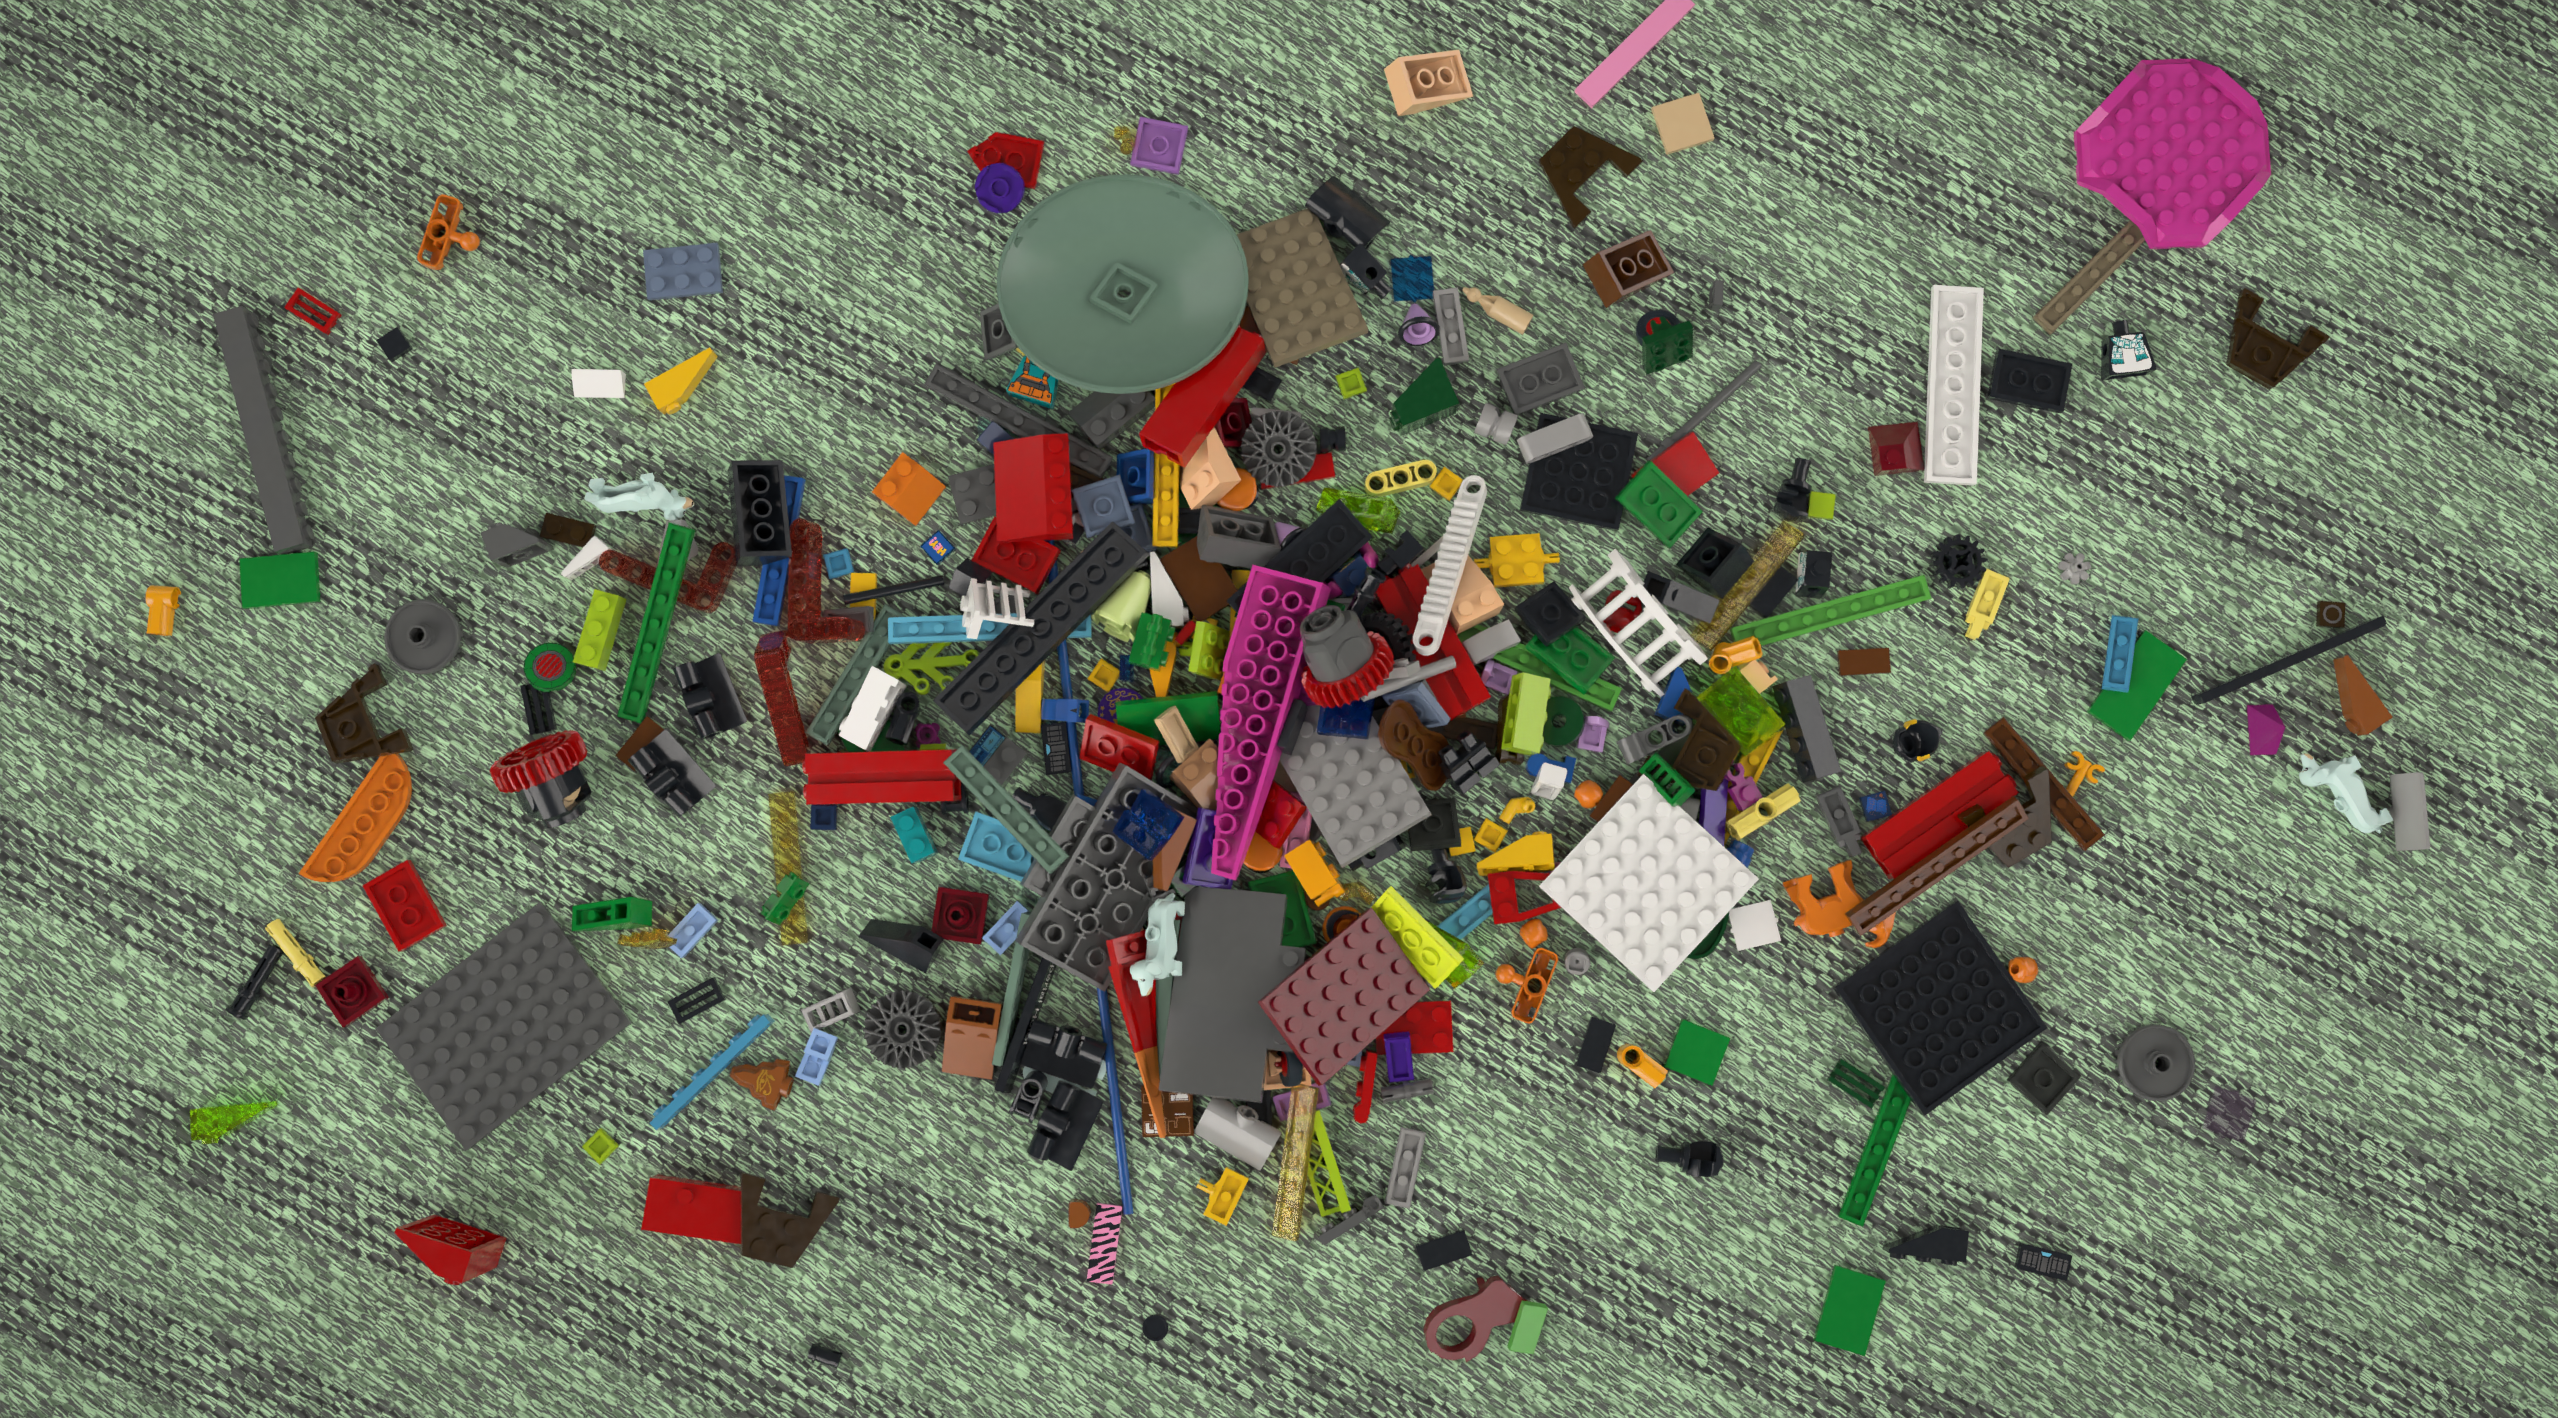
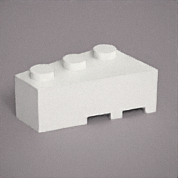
[839,666,907,752]

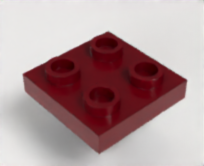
[931,887,990,945]
[315,956,389,1028]

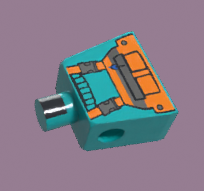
[1006,356,1059,410]

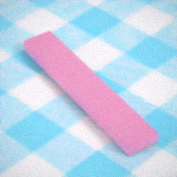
[1574,0,1695,108]

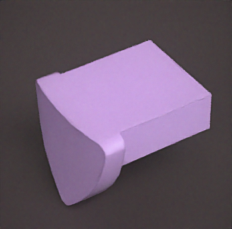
[1480,659,1517,695]
[1577,716,1610,753]

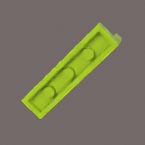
[1290,1109,1351,1217]

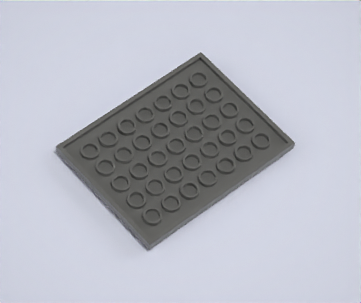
[375,902,633,1151]

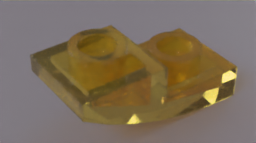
[617,928,677,949]

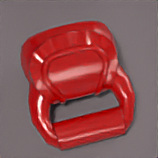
[1604,590,1642,633]

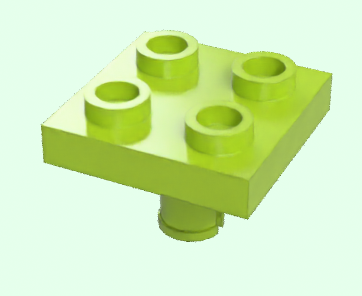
[1179,621,1230,680]

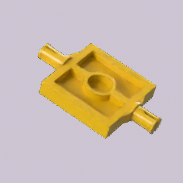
[1473,533,1560,588]

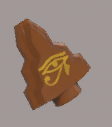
[729,1059,794,1111]

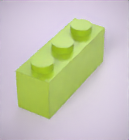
[573,589,627,671]
[1501,672,1551,755]

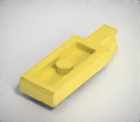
[1965,568,2010,640]

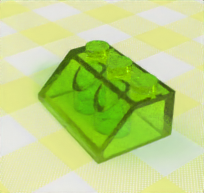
[1696,666,1785,757]

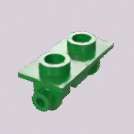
[761,871,809,925]

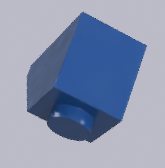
[1654,667,1693,726]

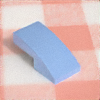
[795,1028,838,1086]

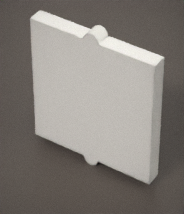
[1729,900,1781,951]

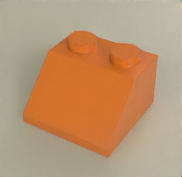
[872,452,946,526]

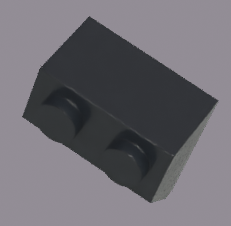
[1676,527,1754,599]

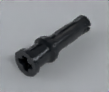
[1346,567,1386,619]
[225,943,284,1020]

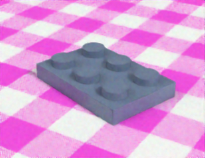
[643,243,723,301]

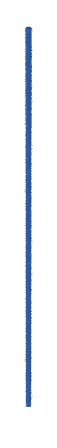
[1044,540,1133,1215]

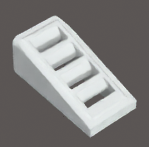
[561,536,615,580]
[1530,763,1567,800]

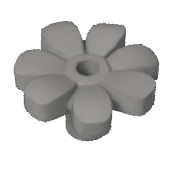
[2058,553,2091,585]

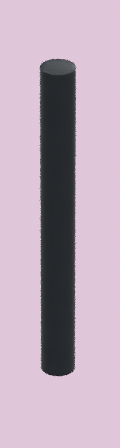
[843,575,944,605]

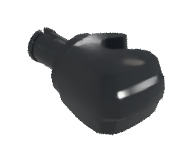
[1774,458,1812,522]
[1012,787,1067,832]
[1425,848,1467,904]
[1655,1141,1724,1177]

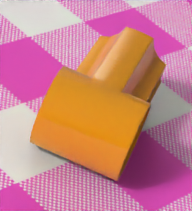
[146,585,181,636]
[1709,636,1763,674]
[1617,1044,1668,1089]

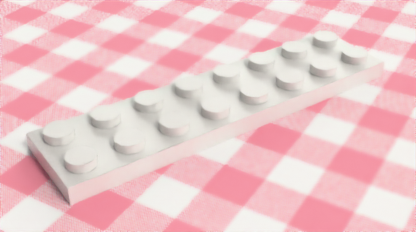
[1924,285,1984,486]

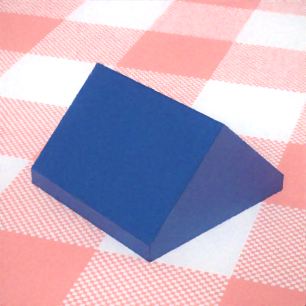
[1116,448,1154,504]

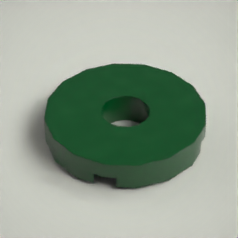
[1542,696,1585,747]

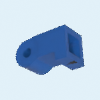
[1041,699,1089,723]
[1525,754,1576,784]

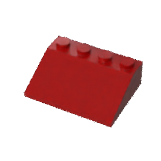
[993,433,1074,542]
[394,1214,507,1285]

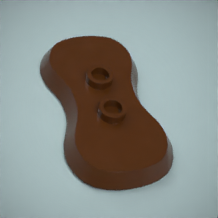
[1378,699,1449,791]

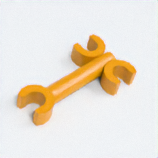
[2064,751,2105,797]

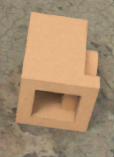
[1735,660,1778,697]

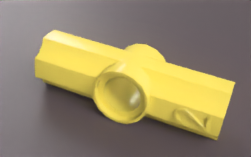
[1726,783,1801,841]

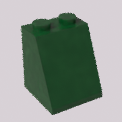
[1389,357,1459,436]

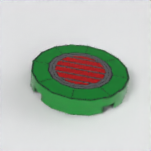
[523,643,576,692]

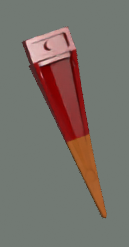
[1106,930,1166,1138]

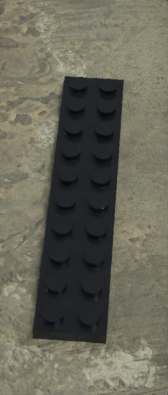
[933,521,1149,736]

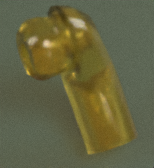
[1114,126,1134,155]
[1339,882,1377,905]

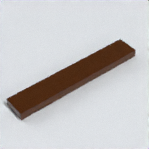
[1983,717,2105,851]

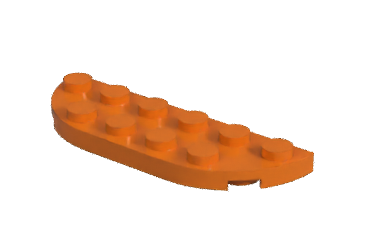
[298,754,412,882]

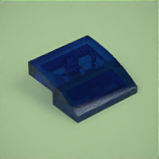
[1112,789,1184,861]

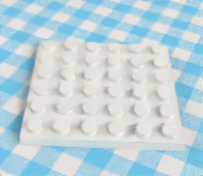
[1539,774,1759,992]

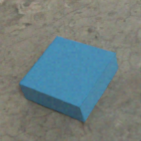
[823,548,855,580]

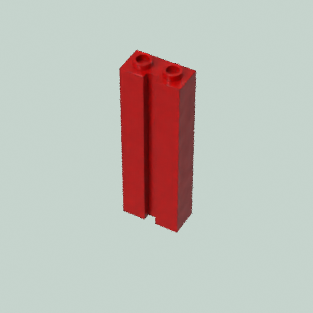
[1139,325,1267,467]
[1375,564,1491,721]
[802,749,961,805]
[1860,751,2019,879]

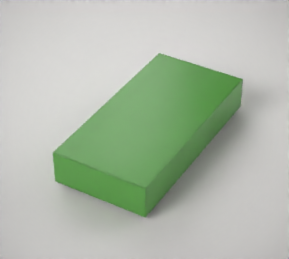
[1507,1300,1548,1354]

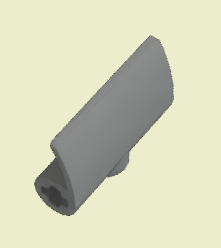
[2389,772,2430,851]
[1194,1097,1282,1170]

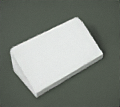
[571,369,626,398]

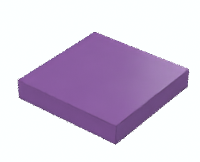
[1130,117,1188,175]

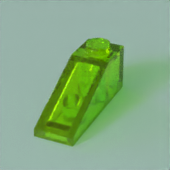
[1316,487,1400,534]
[190,1101,277,1145]

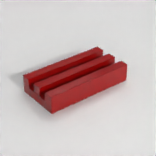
[284,287,342,335]

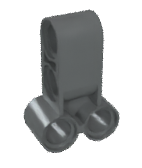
[1617,714,1693,765]

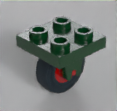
[1636,310,1693,375]

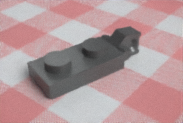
[1815,786,1862,858]
[1318,1194,1383,1245]

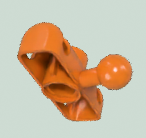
[417,194,480,270]
[1495,948,1558,1024]

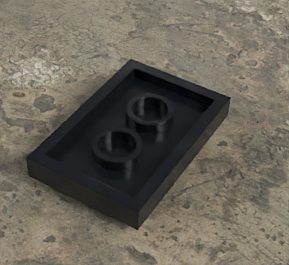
[1987,348,2072,414]

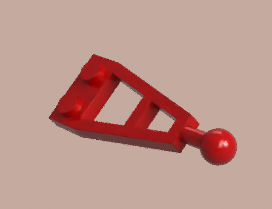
[1487,871,1562,925]

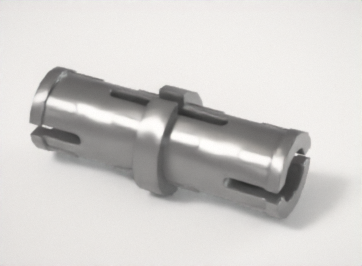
[1380,1078,1434,1104]

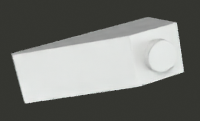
[1150,552,1189,629]

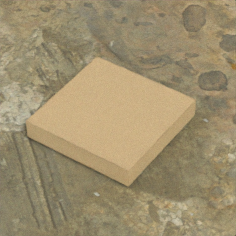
[1651,93,1714,155]

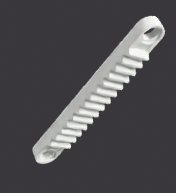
[1413,475,1487,656]

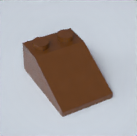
[1583,230,1674,308]

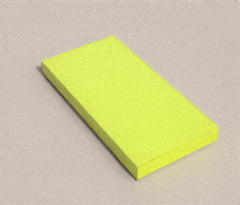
[1371,886,1464,989]

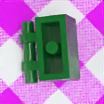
[1128,612,1176,672]

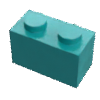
[890,806,938,864]

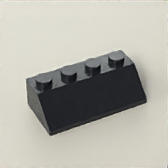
[727,460,792,566]

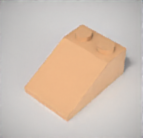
[1384,50,1473,116]
[1179,428,1241,510]
[1421,555,1504,634]

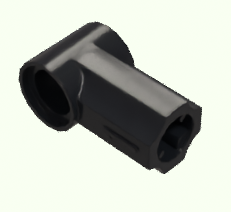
[886,692,921,745]

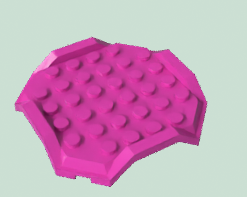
[2074,59,2271,249]

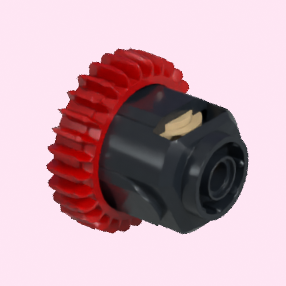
[490,730,592,828]

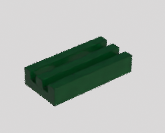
[1827,1059,1885,1109]

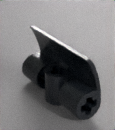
[1305,176,1390,250]
[673,653,747,740]
[628,729,716,818]
[1021,1019,1108,1089]
[1027,1080,1103,1171]

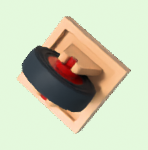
[1264,1050,1311,1090]

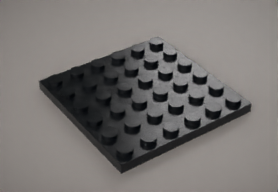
[1832,901,2048,1116]

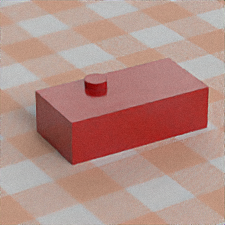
[641,1174,741,1244]

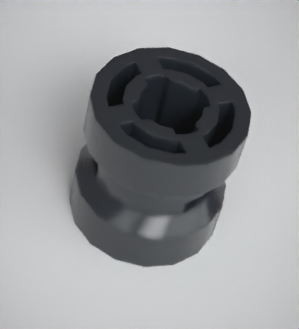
[1320,426,1346,452]

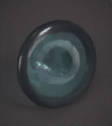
[1154,749,1182,789]

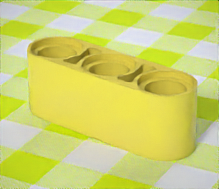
[1365,460,1437,498]

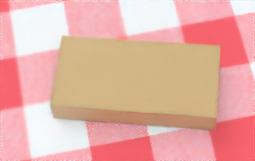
[1154,706,1199,763]

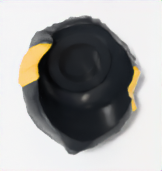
[1892,719,1943,763]

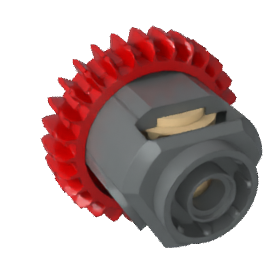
[1300,605,1395,708]

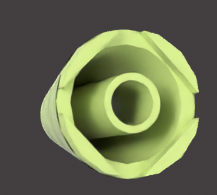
[1091,570,1152,642]

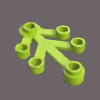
[884,642,980,695]

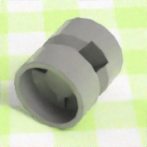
[1474,403,1518,445]

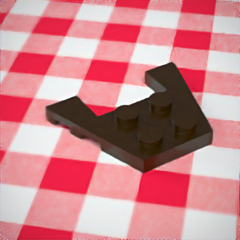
[1539,126,1643,229]
[2226,288,2330,390]
[315,663,414,764]
[1637,688,1742,791]
[1957,766,2052,868]
[740,1172,840,1268]

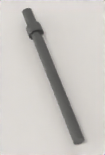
[1646,360,1762,461]

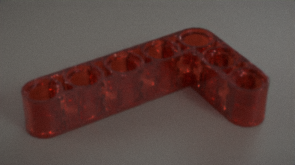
[787,518,865,644]
[599,542,736,613]
[754,630,809,767]

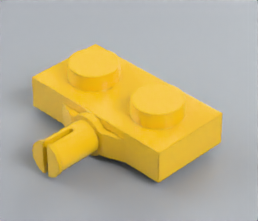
[1196,1167,1249,1226]

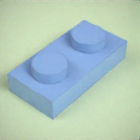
[982,901,1030,955]
[663,903,718,958]

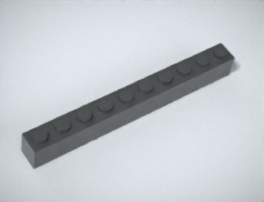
[213,306,314,555]

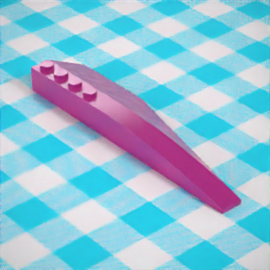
[1211,565,1331,881]

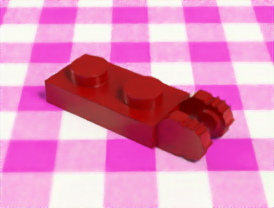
[1353,1050,1378,1124]

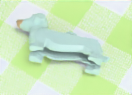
[585,473,694,521]
[2299,754,2393,834]
[1130,893,1185,996]

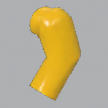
[1499,796,1536,824]

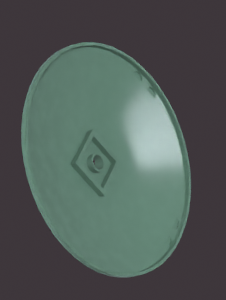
[997,174,1249,394]

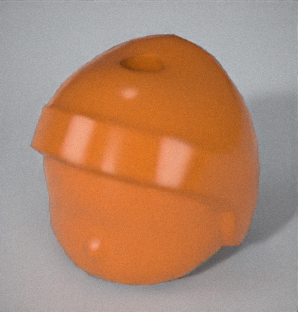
[1574,780,1603,809]
[1520,919,1548,949]
[2008,957,2038,983]

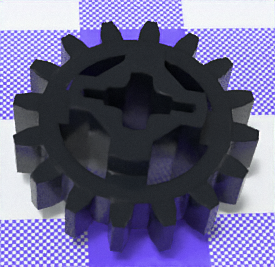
[1930,534,1988,590]

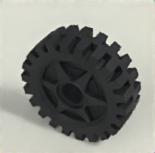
[1360,612,1416,680]

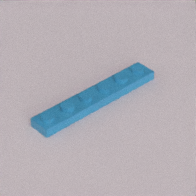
[650,1014,775,1130]

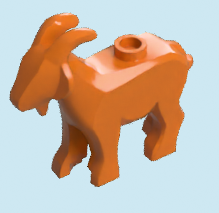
[1782,860,1896,948]

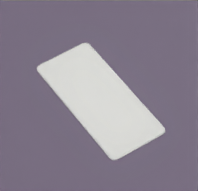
[1411,536,1443,567]

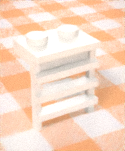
[960,578,1034,639]

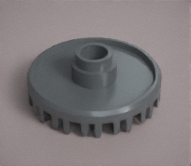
[1241,411,1317,487]
[384,599,464,675]
[863,991,942,1068]
[2114,1024,2195,1101]

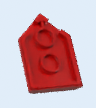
[967,132,1045,189]

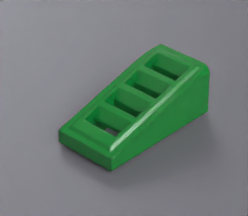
[1639,752,1695,807]

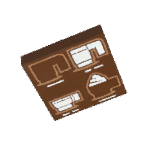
[1141,1085,1194,1137]

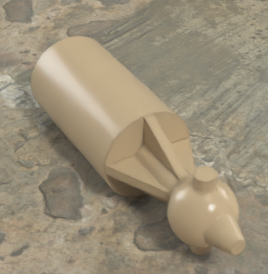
[1462,287,1534,335]

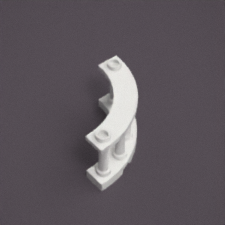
[1569,549,1708,697]

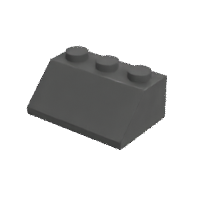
[1068,391,1155,450]
[1197,505,1281,568]

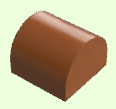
[1069,1199,1091,1228]

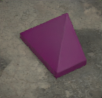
[2247,704,2285,755]

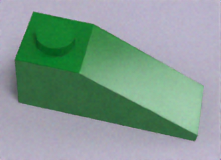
[572,897,652,932]

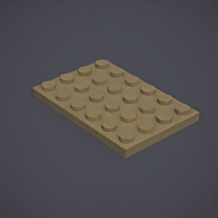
[1236,209,1368,368]

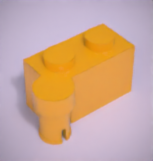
[1284,839,1345,907]

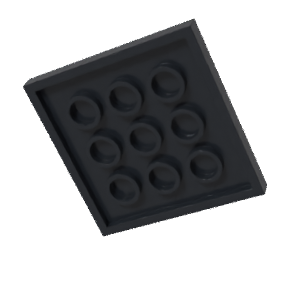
[1519,413,1638,531]

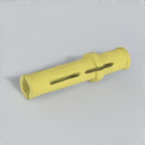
[265,919,326,988]

